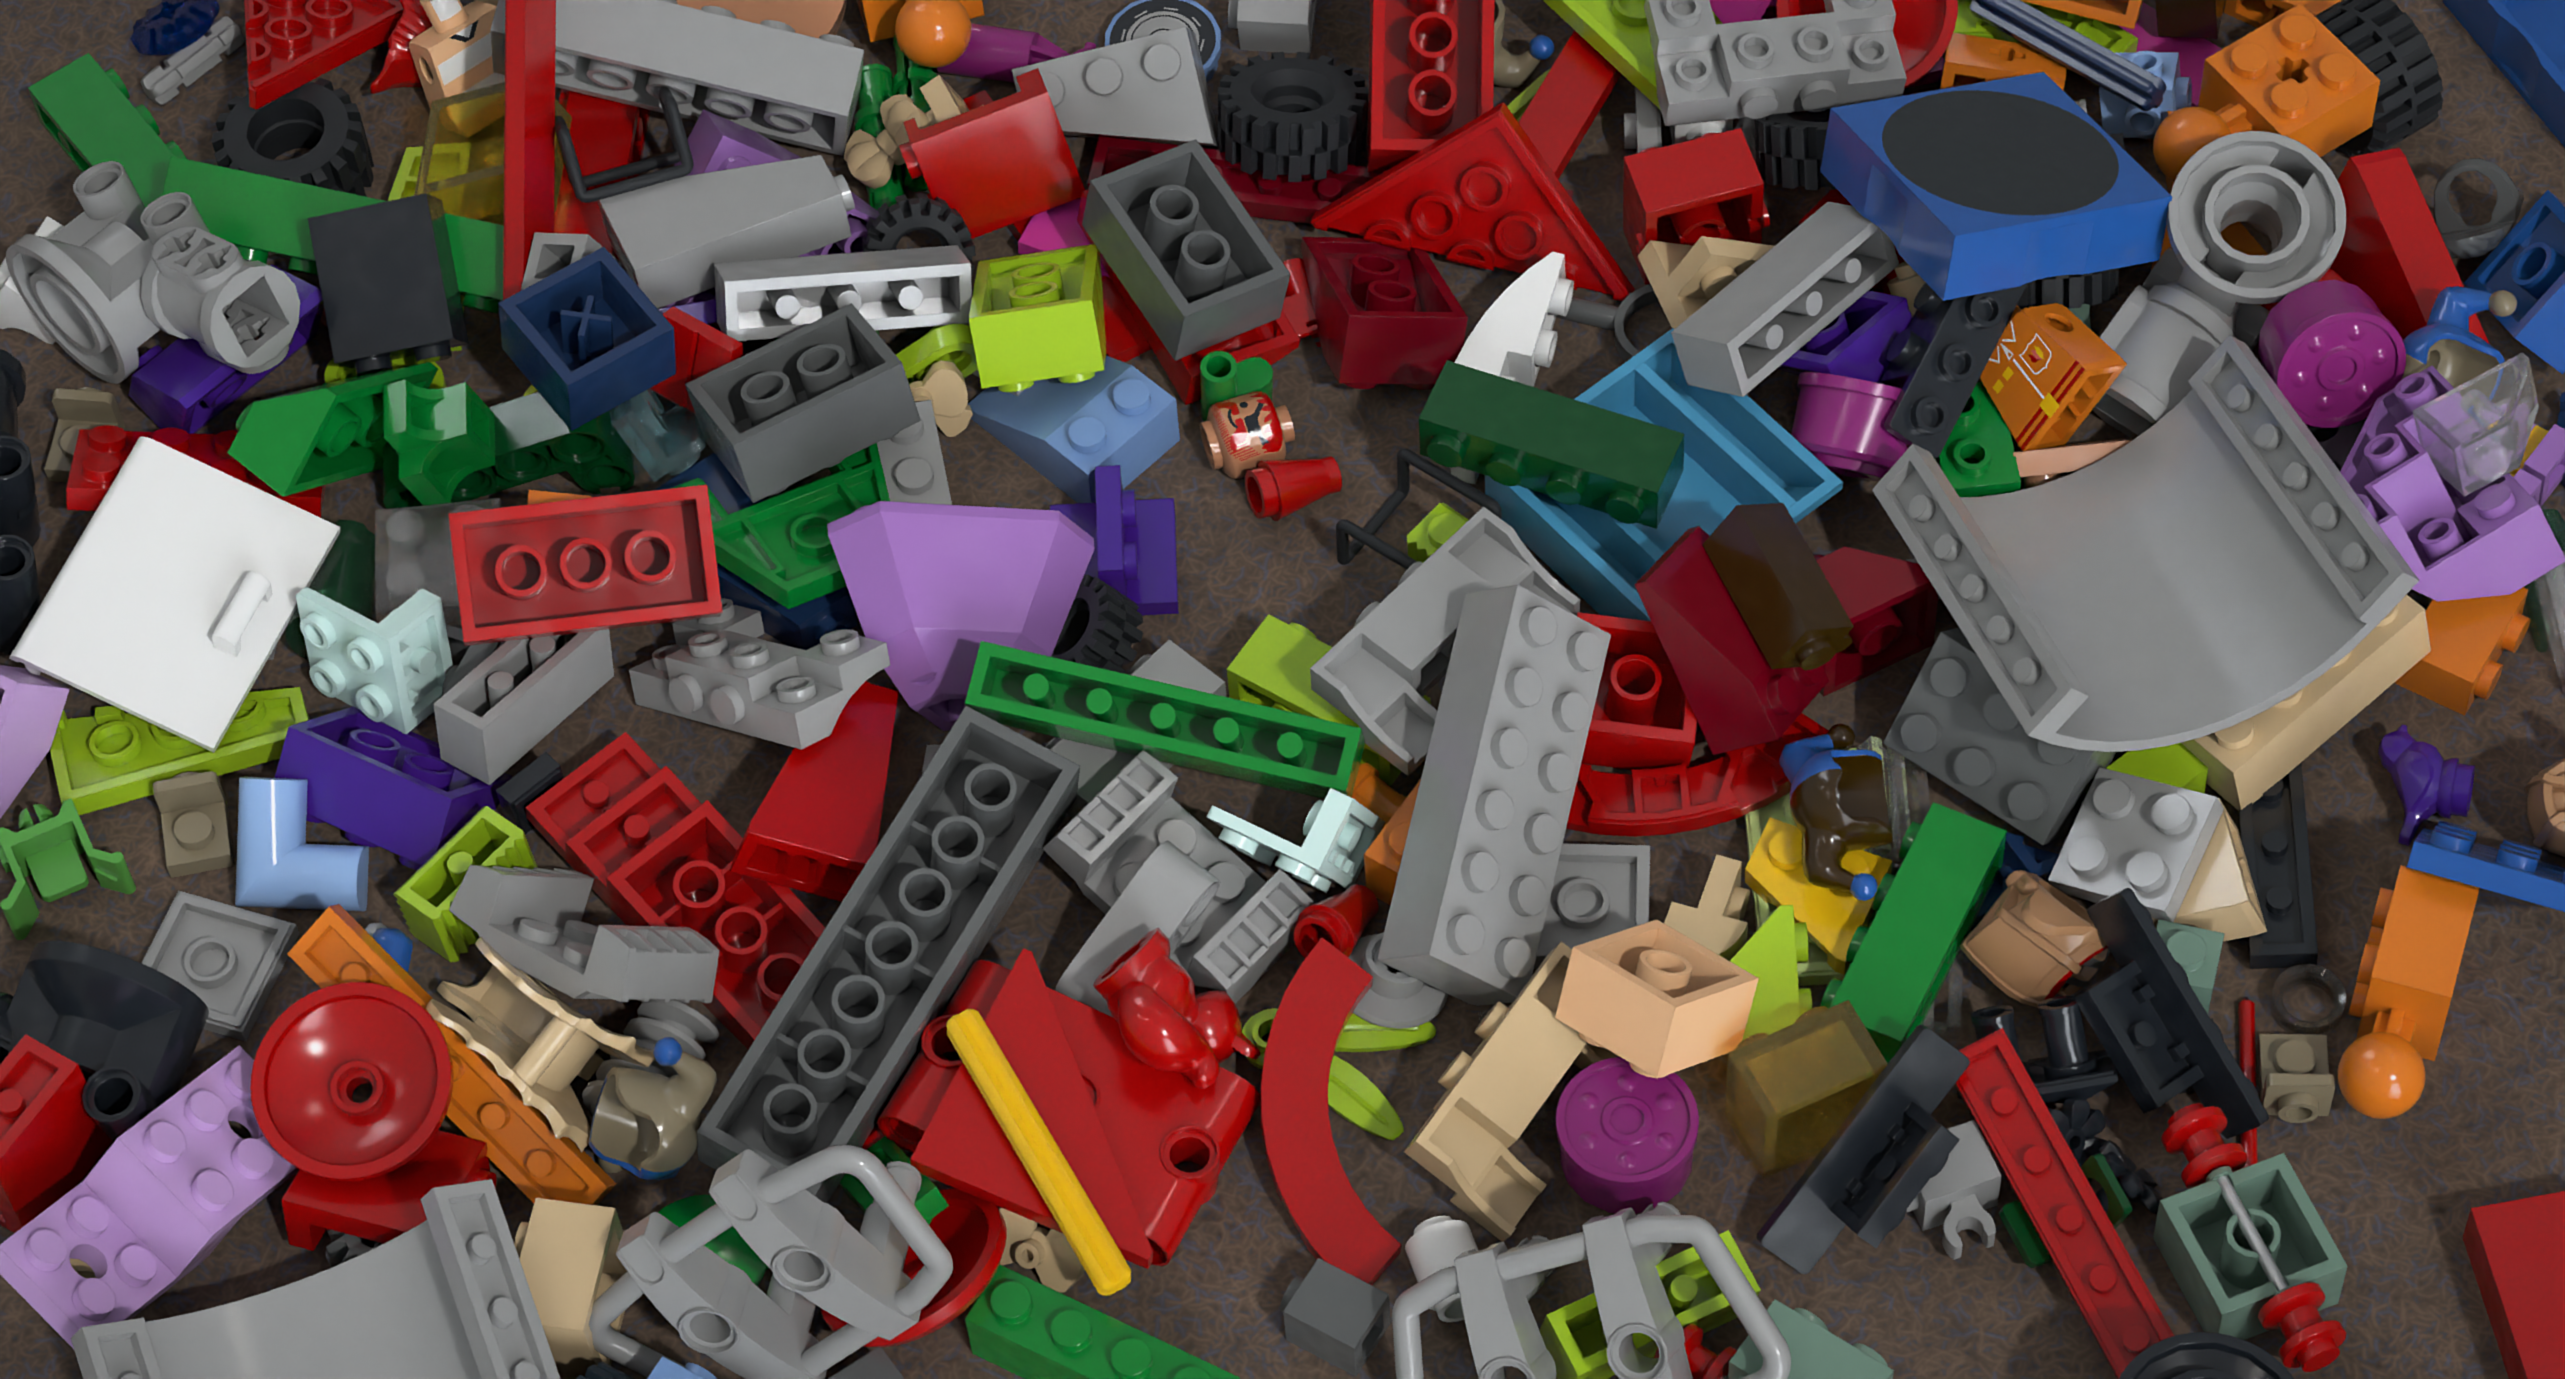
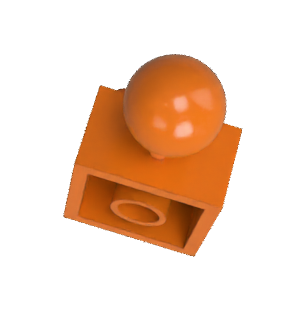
[856,0,985,68]
[2153,3,2381,182]
[2337,865,2480,1119]

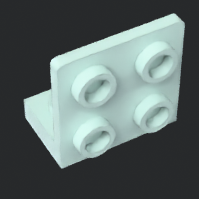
[296,587,453,734]
[1206,788,1385,893]

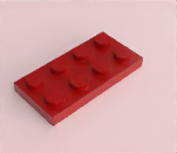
[66,425,326,518]

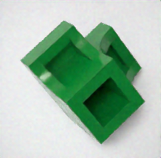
[383,379,495,511]

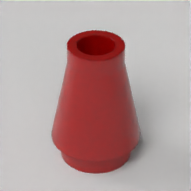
[1245,456,1342,521]
[1294,884,1379,958]

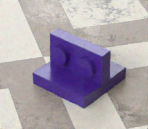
[1050,465,1179,616]

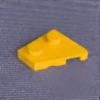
[1745,817,1892,975]

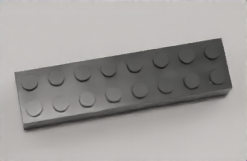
[697,706,1080,1203]

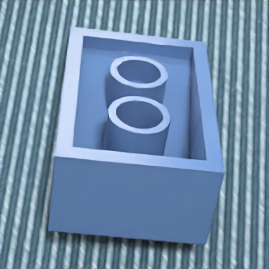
[968,356,1180,503]

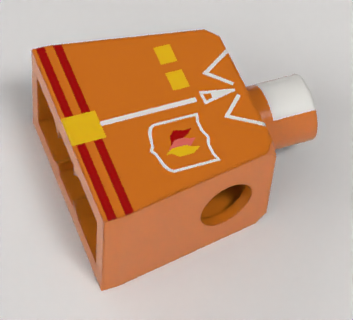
[1980,303,2127,451]

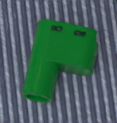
[1200,351,1273,421]

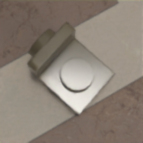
[44,387,125,482]
[153,771,235,878]
[2257,1034,2335,1123]

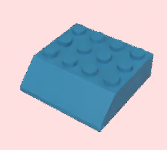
[1485,328,1843,621]

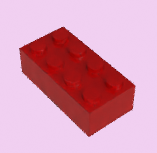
[1367,0,1495,172]
[448,485,723,646]

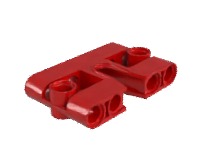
[877,960,1261,1266]

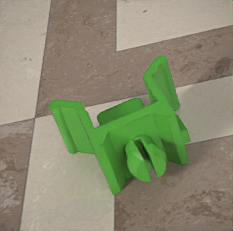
[0,798,136,940]

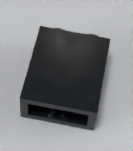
[308,193,469,376]

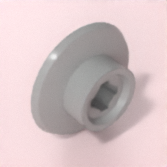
[1348,932,1448,1029]

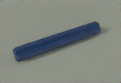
[1969,0,2167,111]

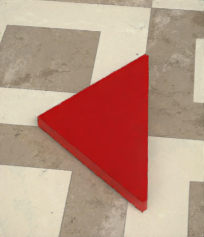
[244,0,403,110]
[1311,102,1635,301]
[910,948,1153,1269]

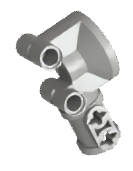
[2092,131,2346,439]
[6,161,300,384]

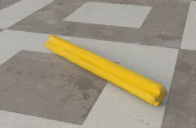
[946,1009,1131,1296]

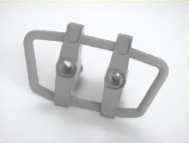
[589,1145,953,1379]
[1392,1202,1791,1379]

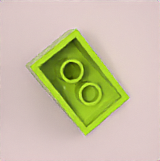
[968,244,1107,392]

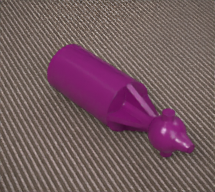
[937,23,1096,83]

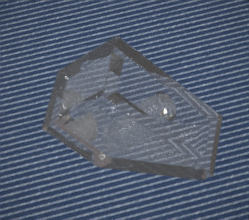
[2413,352,2539,497]

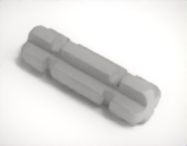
[140,16,245,106]

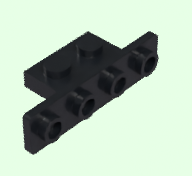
[1880,283,2028,458]
[2074,888,2269,1139]
[1756,1024,1970,1274]

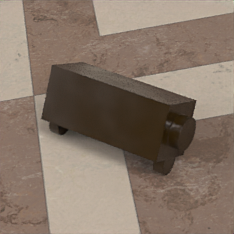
[1702,503,1854,670]

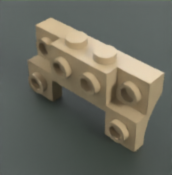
[1404,941,1620,1242]

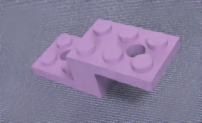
[0,1045,300,1349]

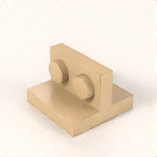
[1637,236,1774,329]

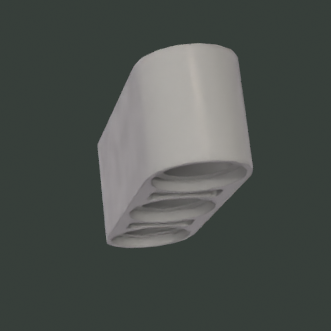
[1055,840,1221,1017]

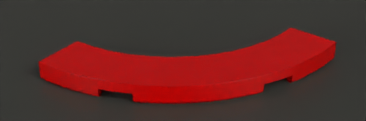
[1566,713,1829,837]
[1260,937,1402,1285]

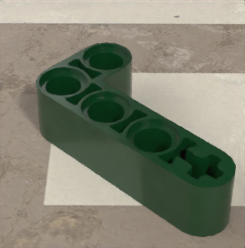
[382,392,635,516]

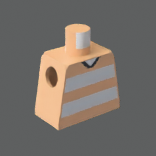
[409,0,505,138]

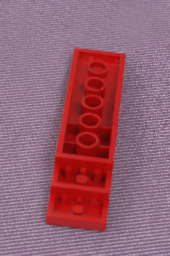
[525,732,948,1150]

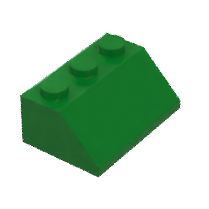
[227,362,438,497]

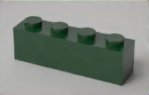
[1419,360,1685,529]

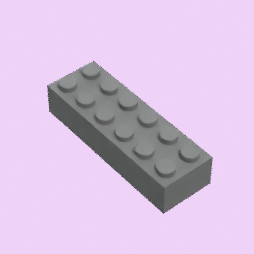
[490,0,864,156]
[1377,584,1611,1006]

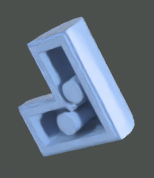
[235,777,369,912]

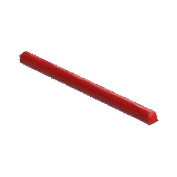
[2238,997,2258,1169]

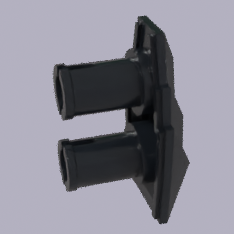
[1957,996,2119,1104]

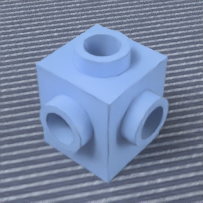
[2099,51,2192,139]

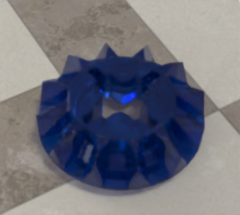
[130,0,220,56]

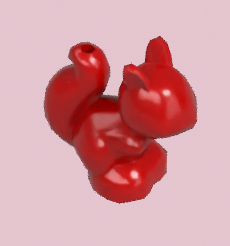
[1093,927,1261,1089]

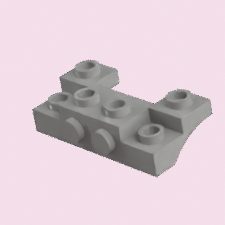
[1644,0,1907,126]
[1310,507,1580,776]
[629,598,890,750]

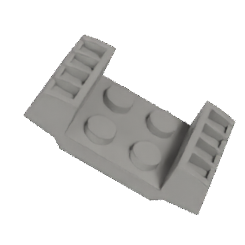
[1043,750,1313,1004]
[449,865,719,1003]

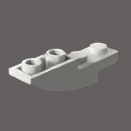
[1451,252,1574,484]

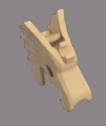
[426,936,655,1152]

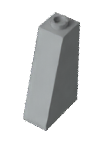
[597,155,855,309]

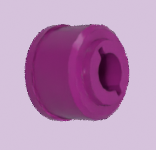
[2258,280,2406,428]
[1791,372,1910,482]
[1556,1057,1699,1214]

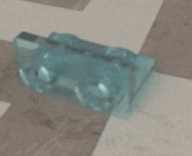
[609,388,706,482]

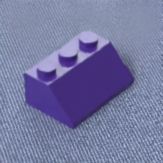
[129,264,324,434]
[275,706,513,870]

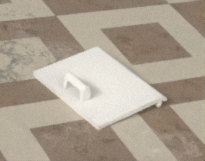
[9,437,341,753]

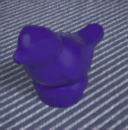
[2378,724,2475,846]

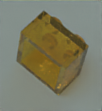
[414,82,572,225]
[1725,1000,1887,1179]

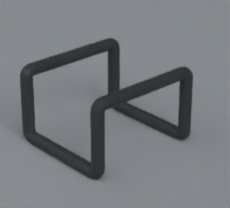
[555,86,694,203]
[1336,448,1501,570]

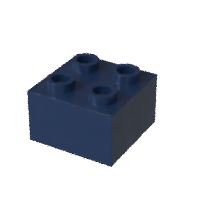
[498,247,676,431]

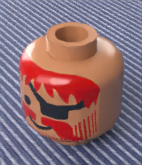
[1199,391,1295,479]

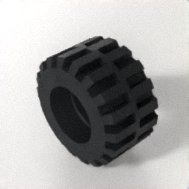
[2315,0,2443,156]
[212,77,374,197]

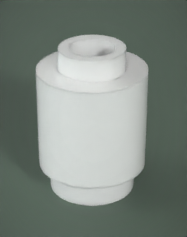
[1405,1216,1479,1322]

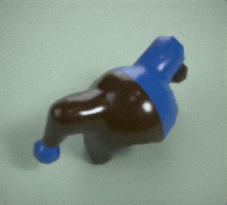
[1779,723,1893,901]

